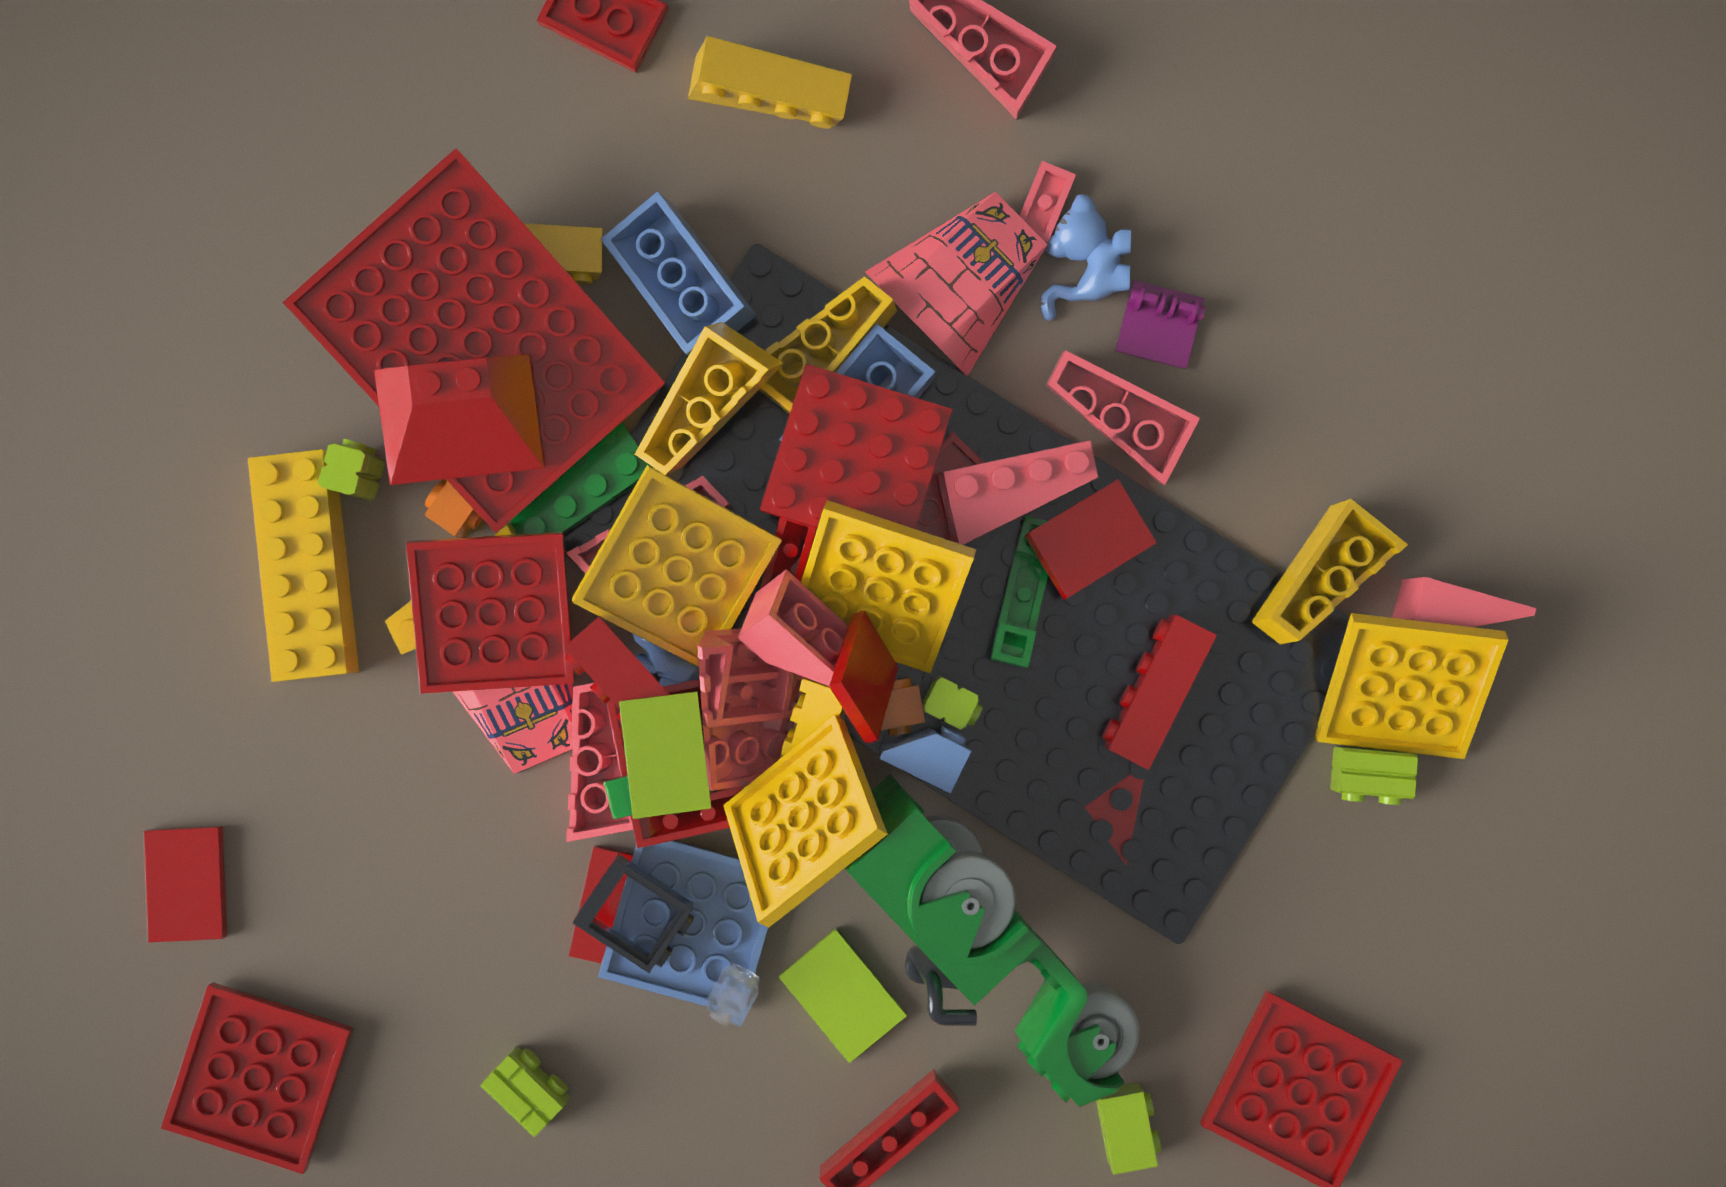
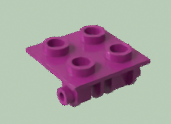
[1115,280,1205,370]

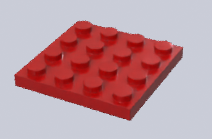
[760,364,952,529]
[406,532,575,694]
[161,982,354,1174]
[1199,990,1403,1187]

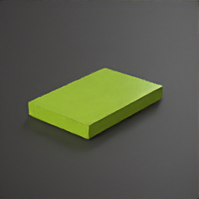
[619,692,711,819]
[779,928,907,1063]

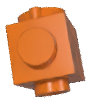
[424,479,483,538]
[881,678,925,736]

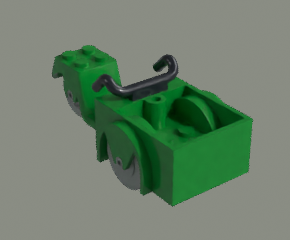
[845,774,1140,1107]

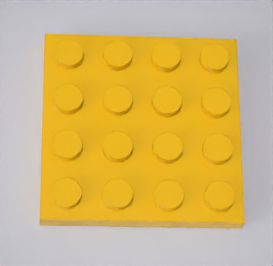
[572,465,782,667]
[801,500,976,673]
[1315,613,1508,759]
[724,714,888,928]

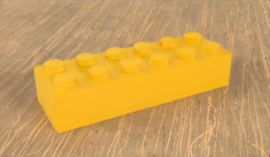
[248,449,359,682]

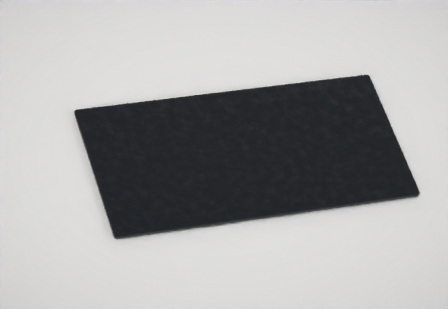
[564,244,1350,944]

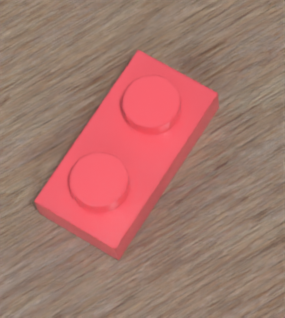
[1020,161,1076,243]

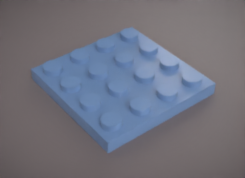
[598,840,768,1016]

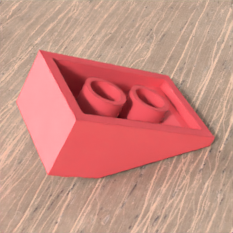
[738,569,848,686]
[1392,577,1536,627]

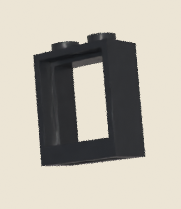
[573,854,695,973]

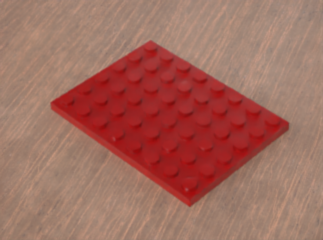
[282,148,665,533]

